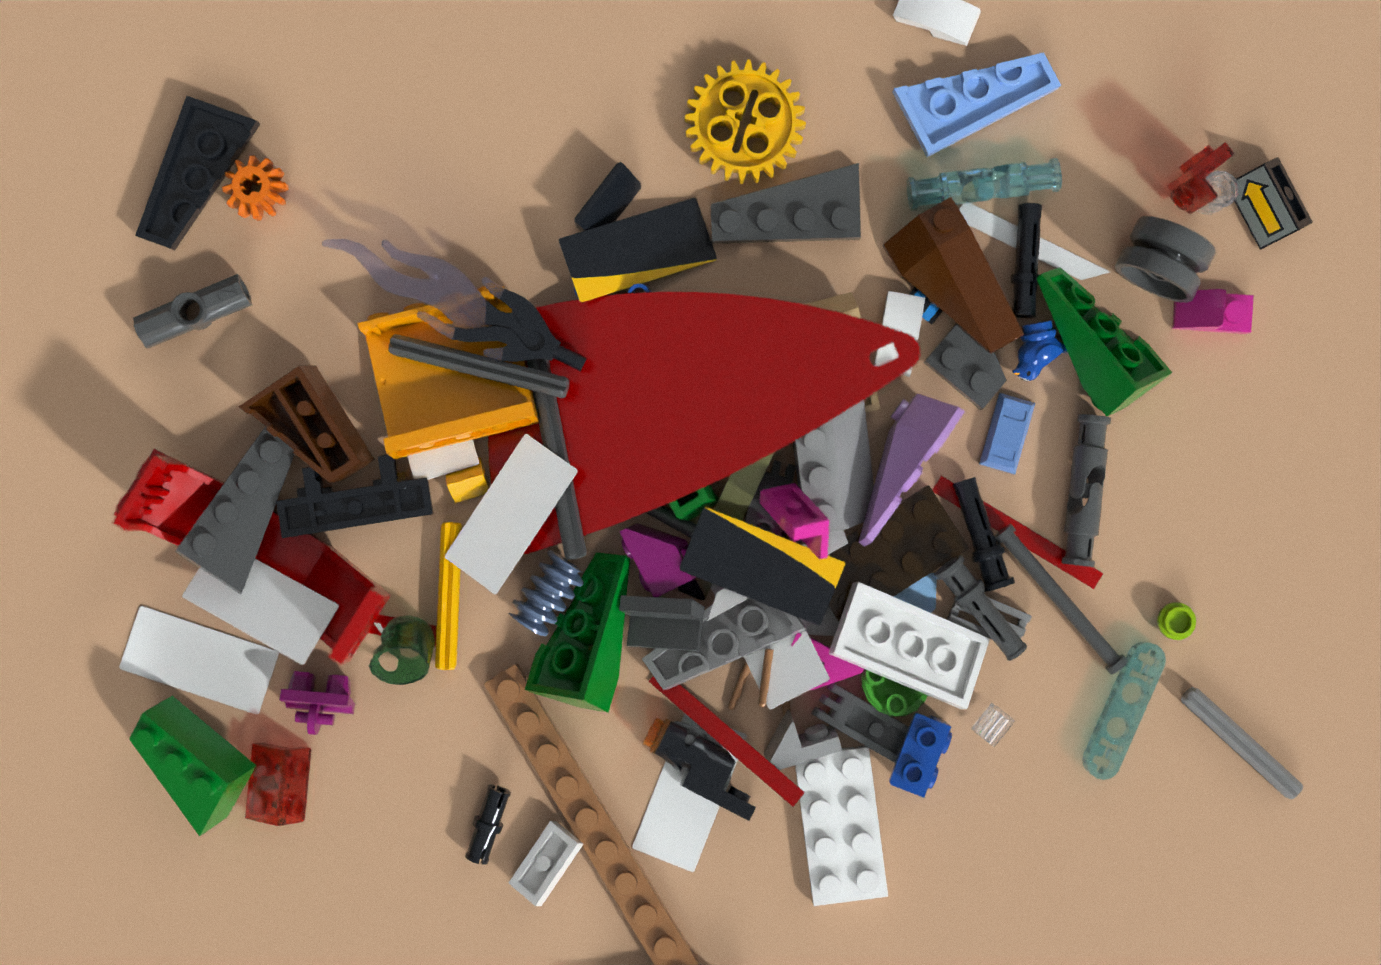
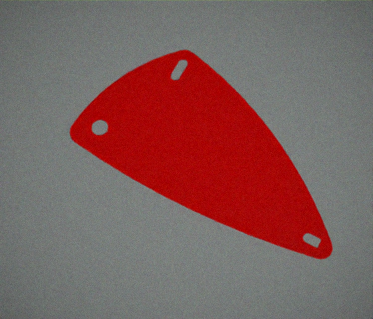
[488,292,921,554]

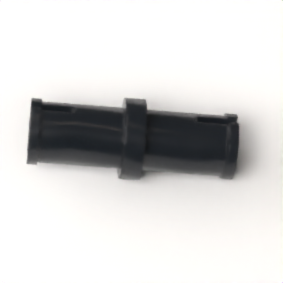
[465,784,511,865]

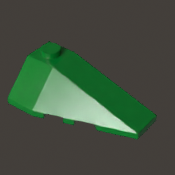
[524,552,630,713]

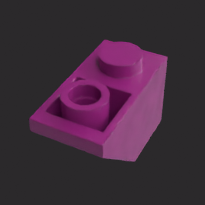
[620,523,696,597]

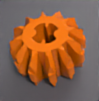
[222,155,289,221]

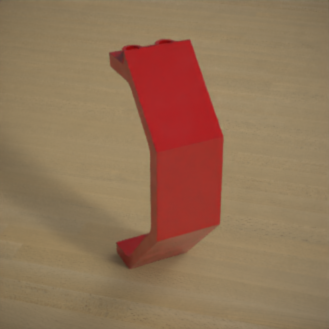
[112,448,391,665]

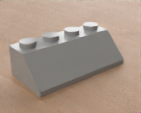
[793,400,874,532]

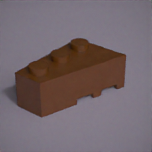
[239,365,375,483]

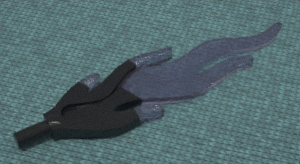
[322,239,587,372]

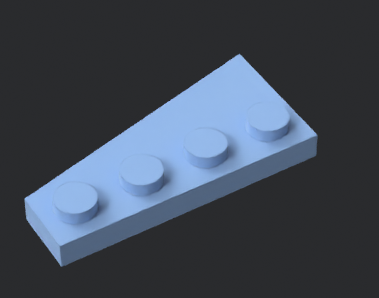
[892,52,1061,157]

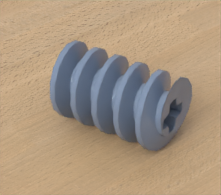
[508,550,584,636]

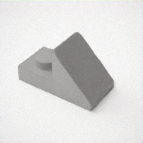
[764,709,842,770]

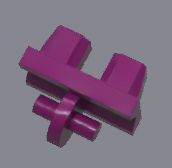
[279,671,355,735]

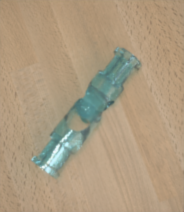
[907,158,1062,211]

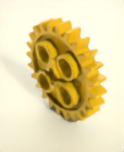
[685,59,806,184]

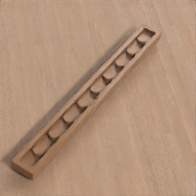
[484,663,701,965]

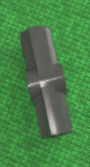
[133,274,253,348]

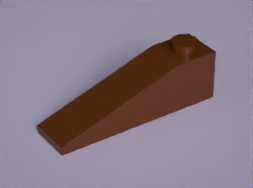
[883,197,1024,354]

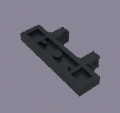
[276,454,434,538]

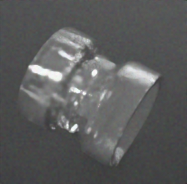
[1190,171,1239,215]

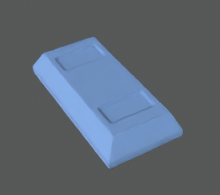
[979,393,1035,474]

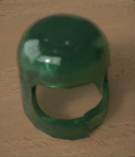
[369,615,435,685]

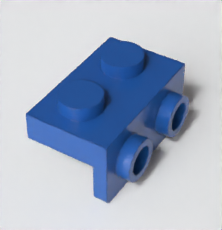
[889,713,952,798]

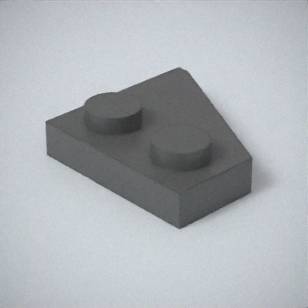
[923,324,1007,410]

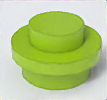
[1157,602,1196,640]

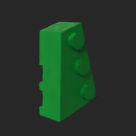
[129,696,257,837]

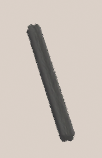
[527,359,587,560]

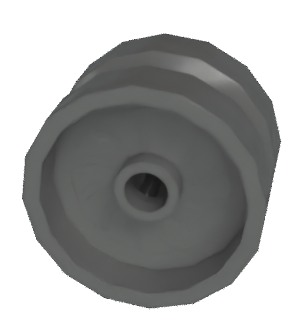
[1115,216,1216,303]

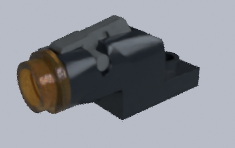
[642,717,756,821]

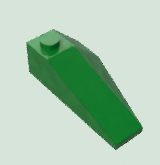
[1037,267,1173,417]

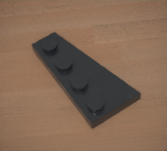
[135,96,261,251]

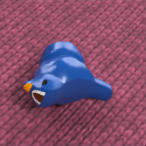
[1012,320,1068,381]

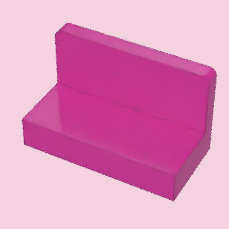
[760,483,829,559]

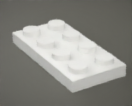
[828,582,990,709]
[795,745,888,906]

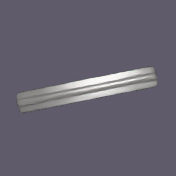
[1181,687,1303,800]

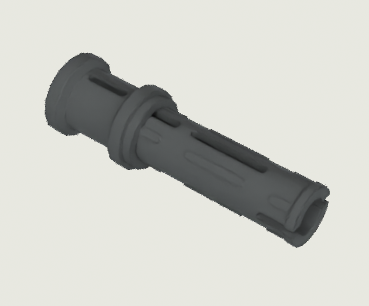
[934,554,1027,661]

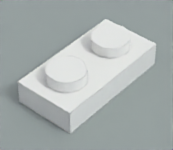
[508,821,584,906]

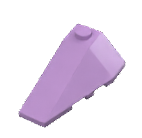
[858,394,965,547]

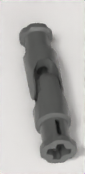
[1061,414,1111,567]

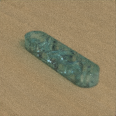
[1082,641,1166,780]

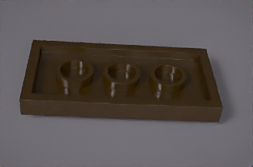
[828,485,969,622]

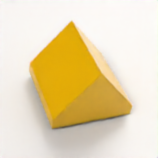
[446,457,490,503]

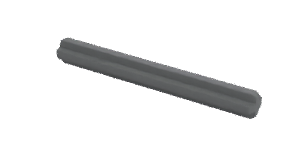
[388,334,570,398]

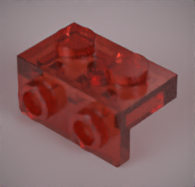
[1167,142,1235,214]
[245,743,311,826]

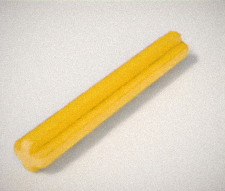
[435,522,462,670]

